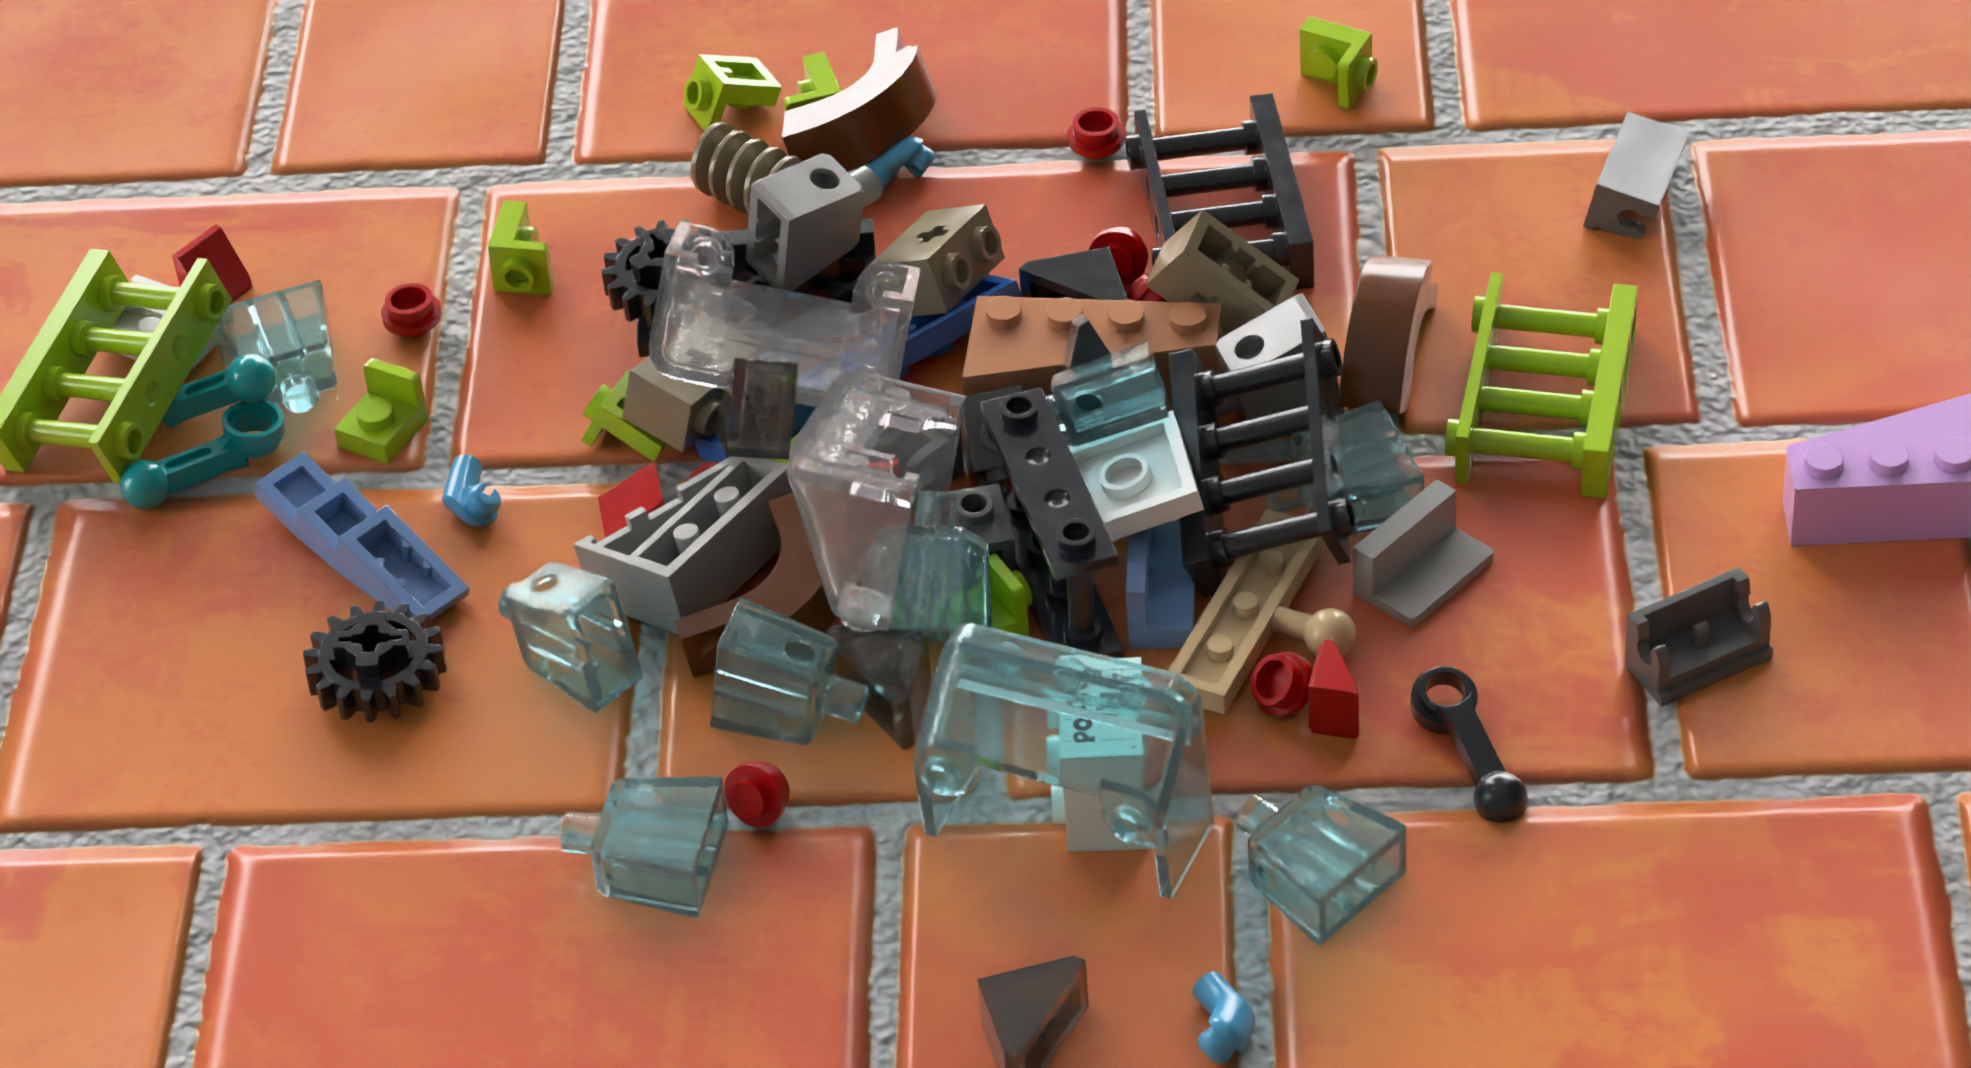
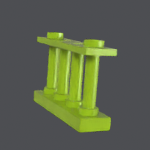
[0,249,232,483]
[1445,272,1638,499]

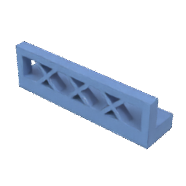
[1126,416,1196,649]

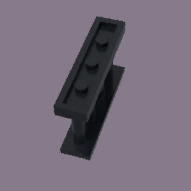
[1125,93,1314,290]
[1169,317,1357,598]
[980,387,1124,676]

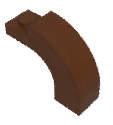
[782,27,937,172]
[1338,254,1438,414]
[674,480,852,678]

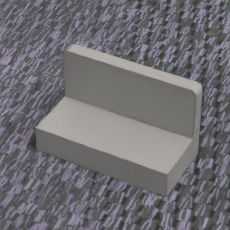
[1353,479,1493,627]

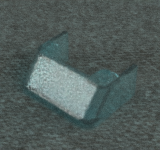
[913,624,1214,899]

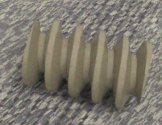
[691,122,803,214]

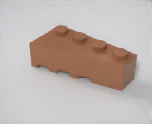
[962,296,1223,412]

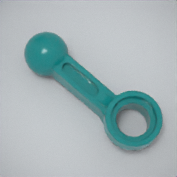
[110,354,276,429]
[120,400,285,509]

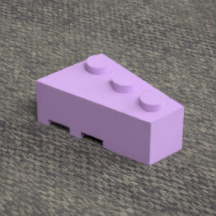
[1782,394,1971,546]

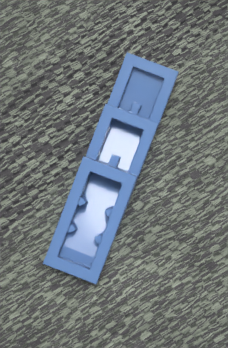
[255,451,470,621]

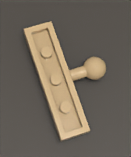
[1163,509,1357,715]

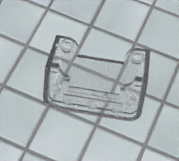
[649,221,921,416]
[787,372,966,632]

